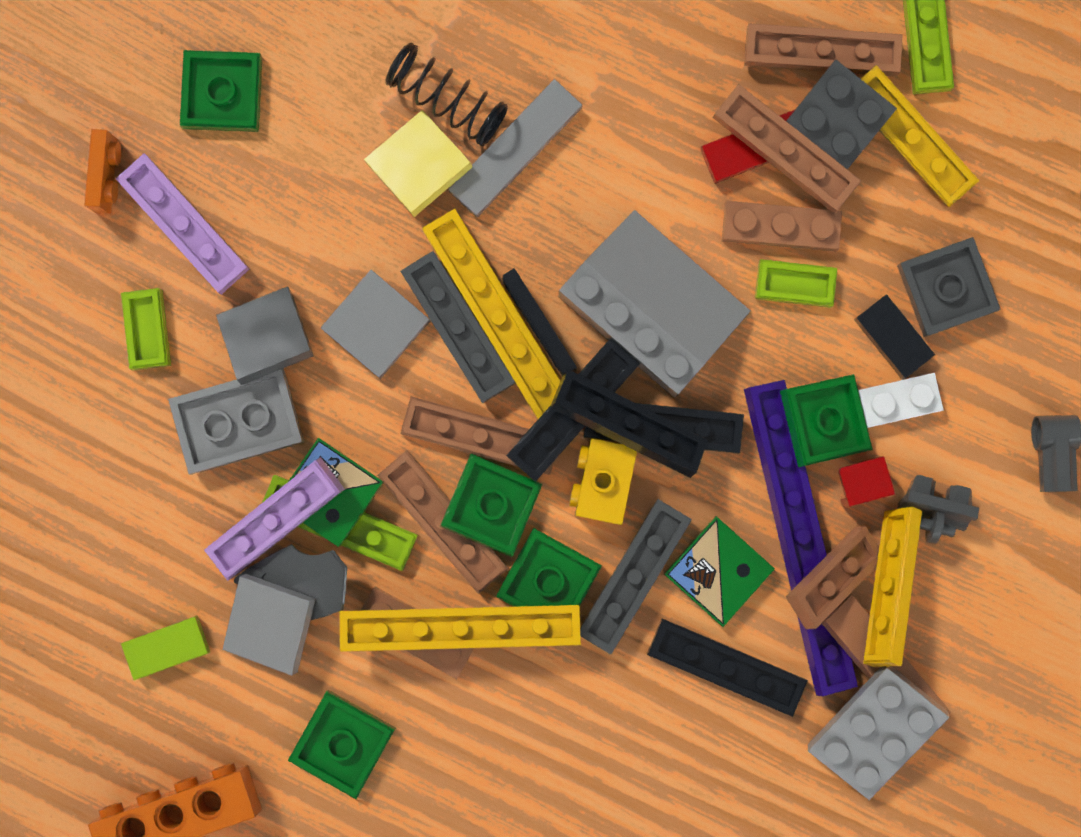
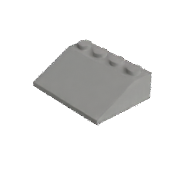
[558,210,751,398]

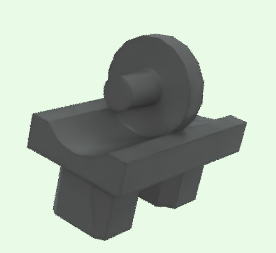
[897,475,979,544]

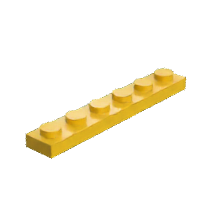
[422,209,560,419]
[339,605,581,652]

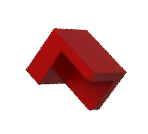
[838,456,895,507]

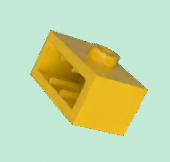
[569,438,637,525]

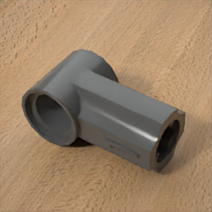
[1031,415,1081,492]

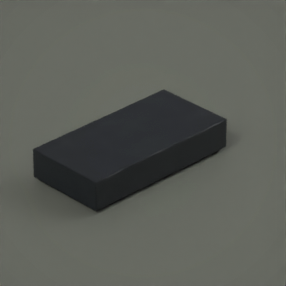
[854,294,935,380]

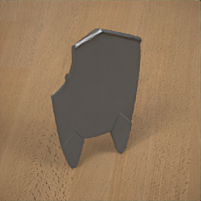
[234,544,348,620]

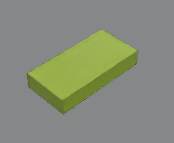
[755,259,837,308]
[121,288,171,370]
[121,616,210,681]

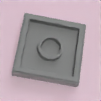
[321,270,430,379]
[222,574,316,676]

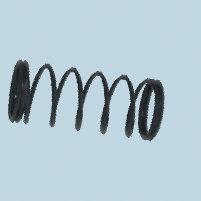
[385,43,508,147]

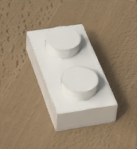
[858,373,944,428]

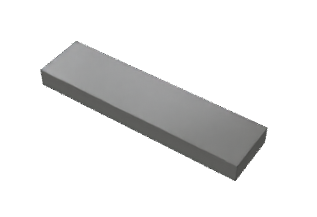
[448,79,582,218]

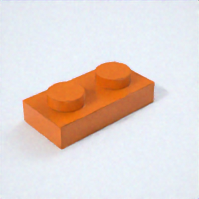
[84,129,122,214]

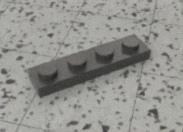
[400,251,516,404]
[580,499,692,654]

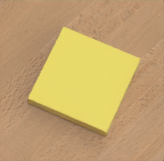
[364,110,473,217]

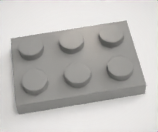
[168,368,304,475]
[807,666,950,800]

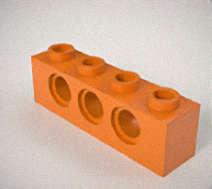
[88,763,262,837]

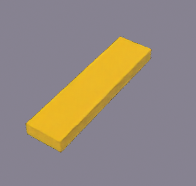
[861,65,979,207]
[863,507,922,667]

